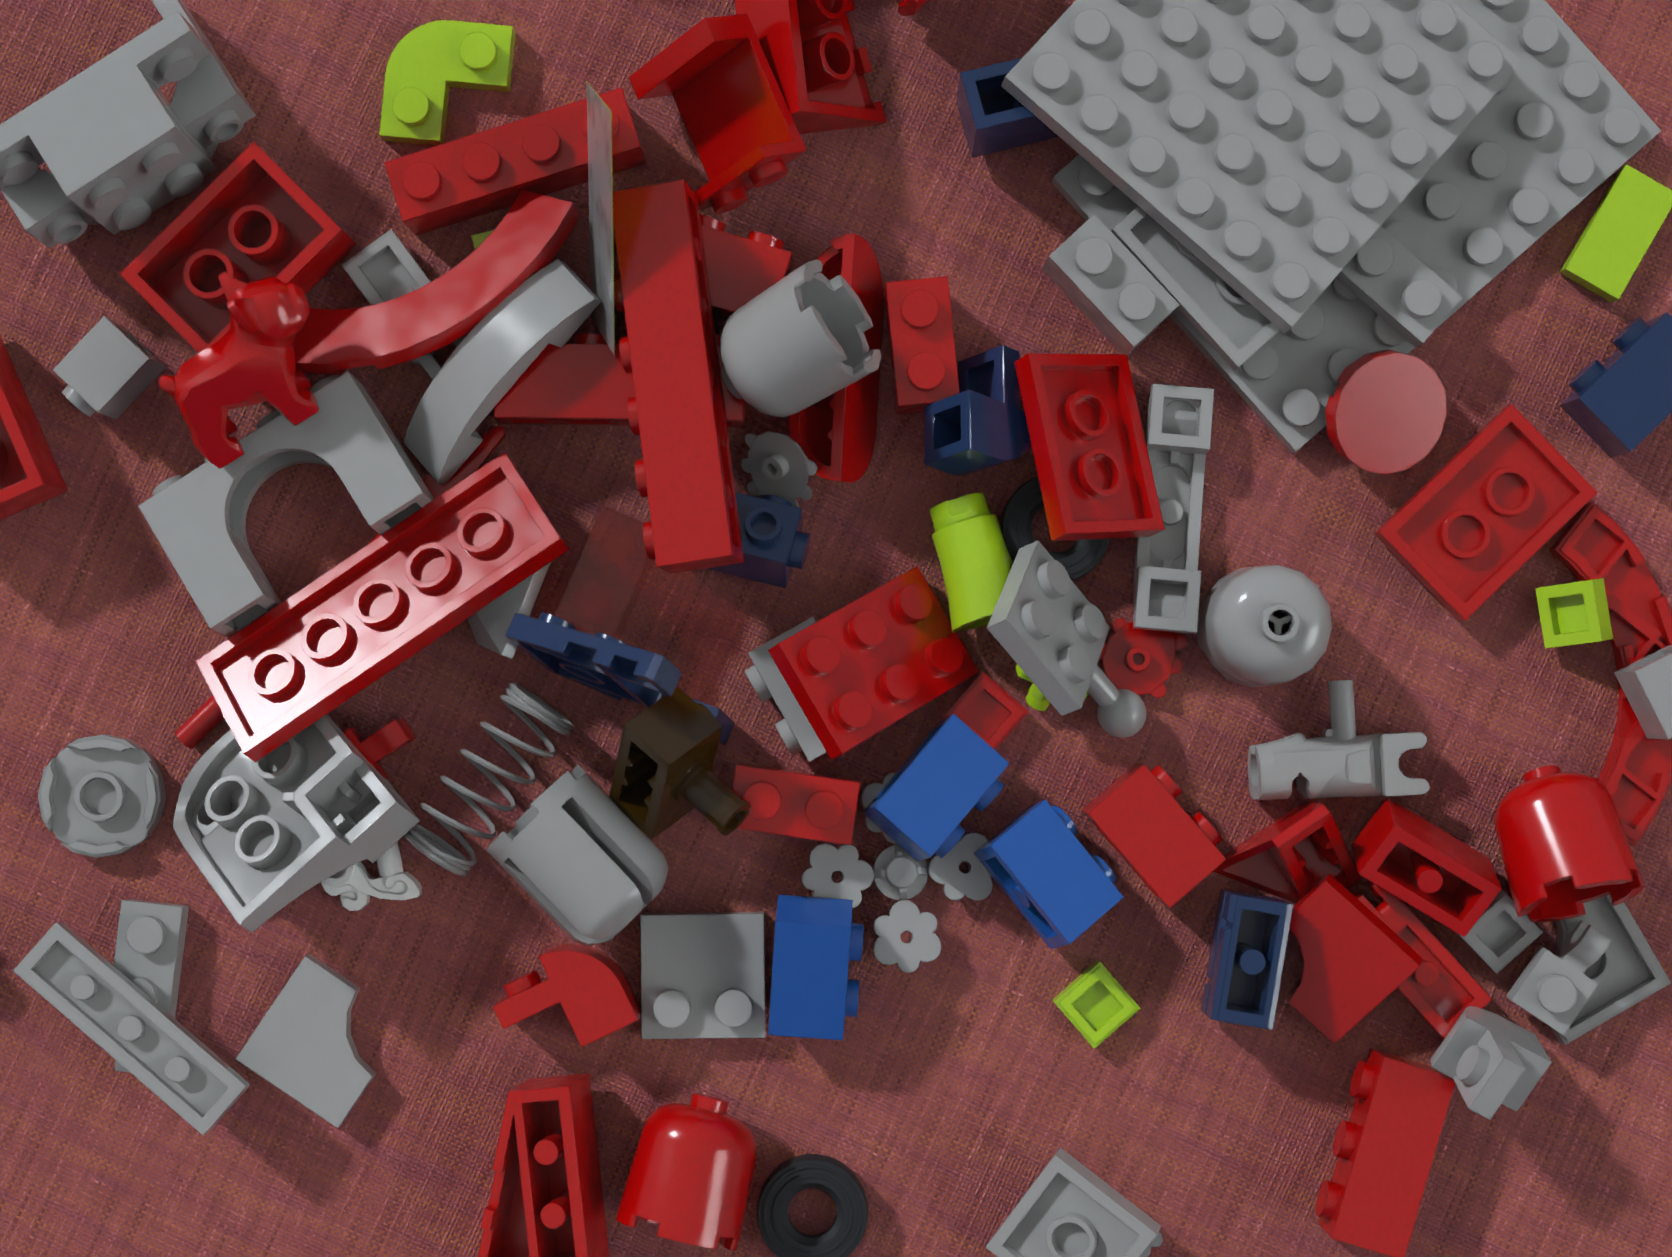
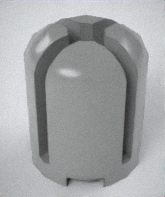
[487,764,669,947]

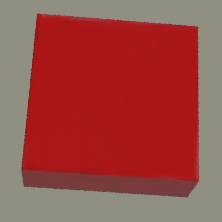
[942,671,1029,750]

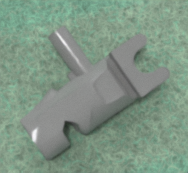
[1247,680,1430,801]

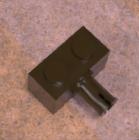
[609,687,751,839]

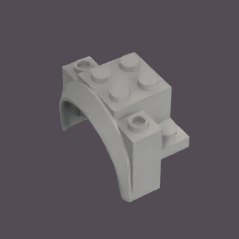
[0,0,256,248]

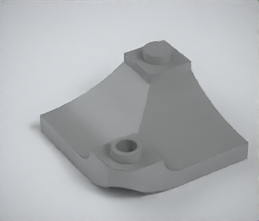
[173,714,420,933]

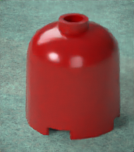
[1494,766,1644,922]
[616,1093,757,1251]

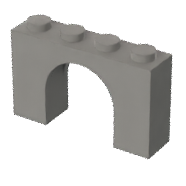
[138,371,434,638]

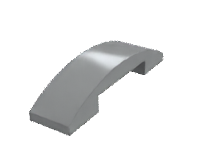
[403,259,601,485]
[1133,384,1214,634]

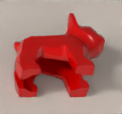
[159,272,319,469]

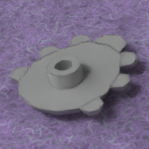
[741,431,818,508]

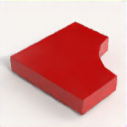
[1288,873,1422,1044]

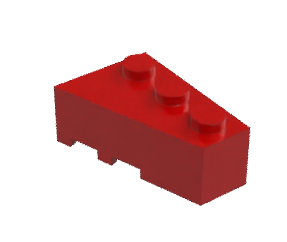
[478,1073,610,1257]

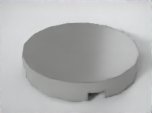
[38,734,167,858]

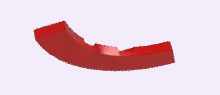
[293,190,581,375]
[1549,502,1672,846]

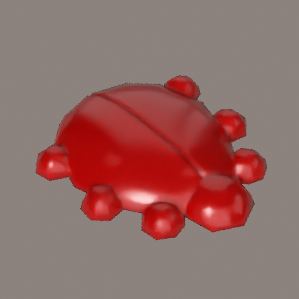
[1100,618,1187,698]

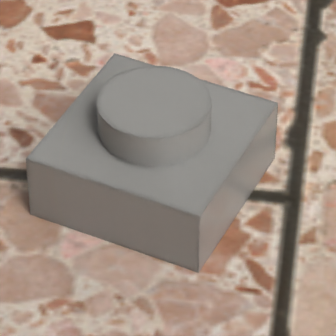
[1459,890,1543,974]

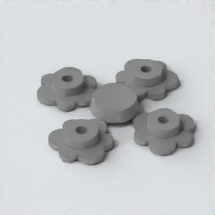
[802,773,993,973]

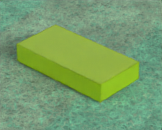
[1559,164,1672,303]

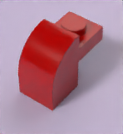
[493,944,641,1047]

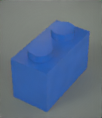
[862,714,1010,861]
[974,799,1123,949]
[768,895,864,1040]

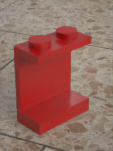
[629,14,806,214]

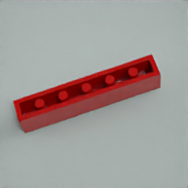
[613,179,744,574]

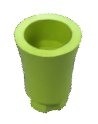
[929,492,1013,633]

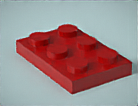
[1014,353,1165,541]
[1374,404,1598,621]
[768,566,979,760]

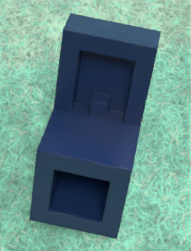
[924,345,1031,476]

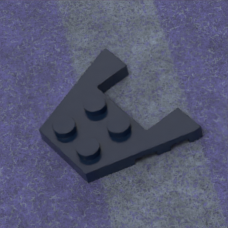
[505,612,735,745]

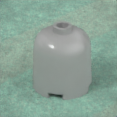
[720,259,881,417]
[1197,564,1332,687]

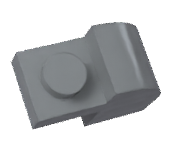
[1430,1006,1552,1120]

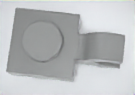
[1506,920,1612,1036]

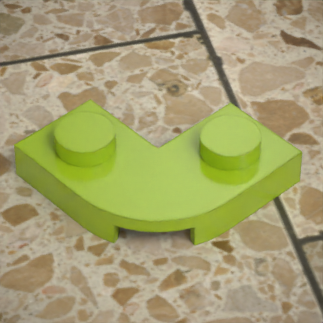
[379,20,516,146]

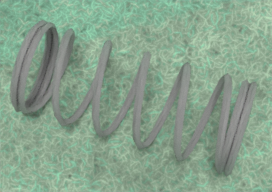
[404,682,574,876]

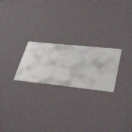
[587,81,615,356]

